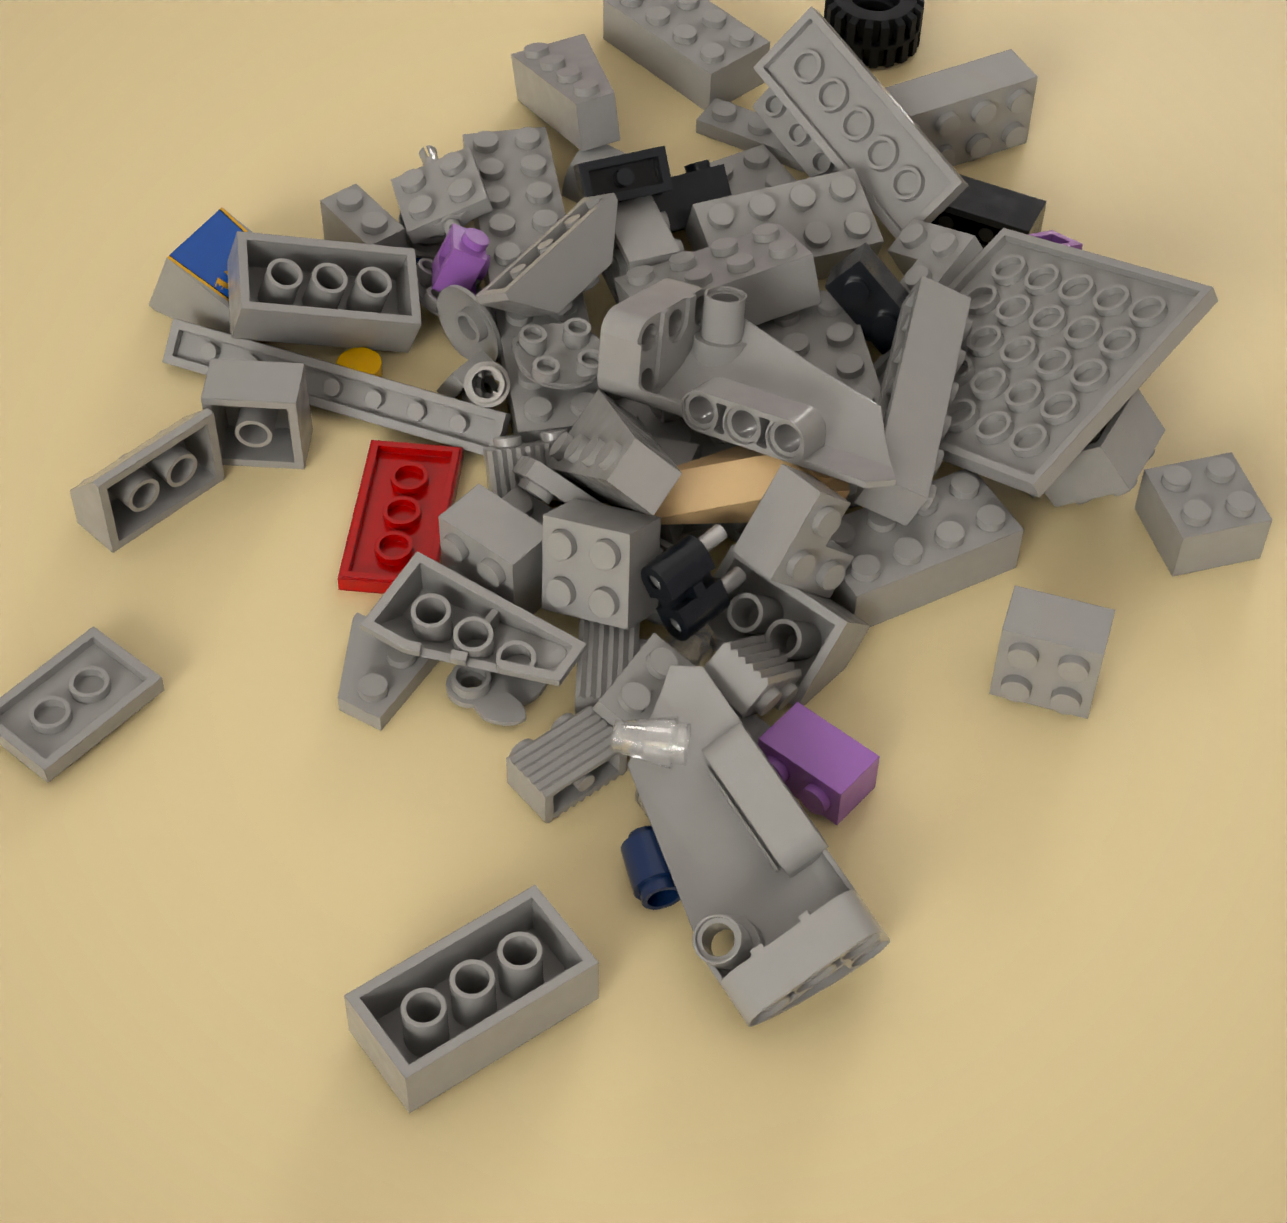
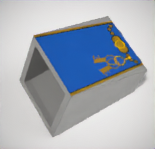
[149,207,258,341]

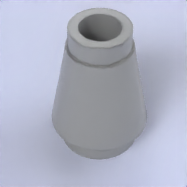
[464,361,510,408]

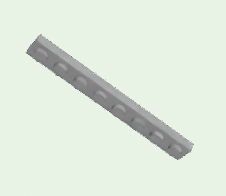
[162,318,512,455]

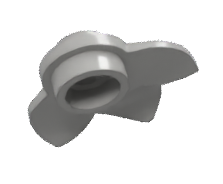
[446,665,547,726]

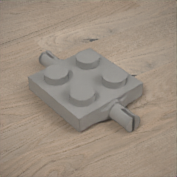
[391,145,493,244]

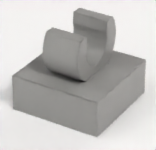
[437,349,498,403]

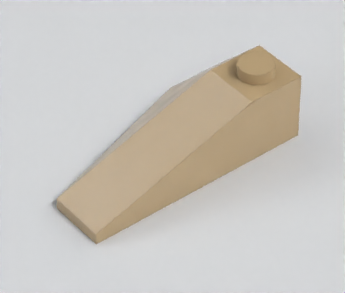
[644,446,850,525]

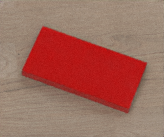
[337,440,464,594]

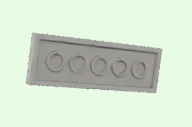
[753,6,969,239]

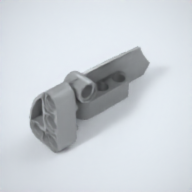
[597,277,897,489]
[627,665,890,1027]

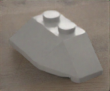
[475,193,618,318]

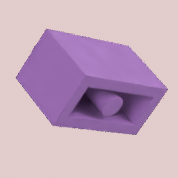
[758,702,880,825]

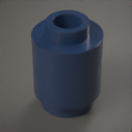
[621,826,681,910]

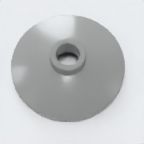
[437,285,501,363]

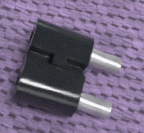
[641,524,747,641]

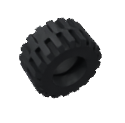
[824,0,925,68]

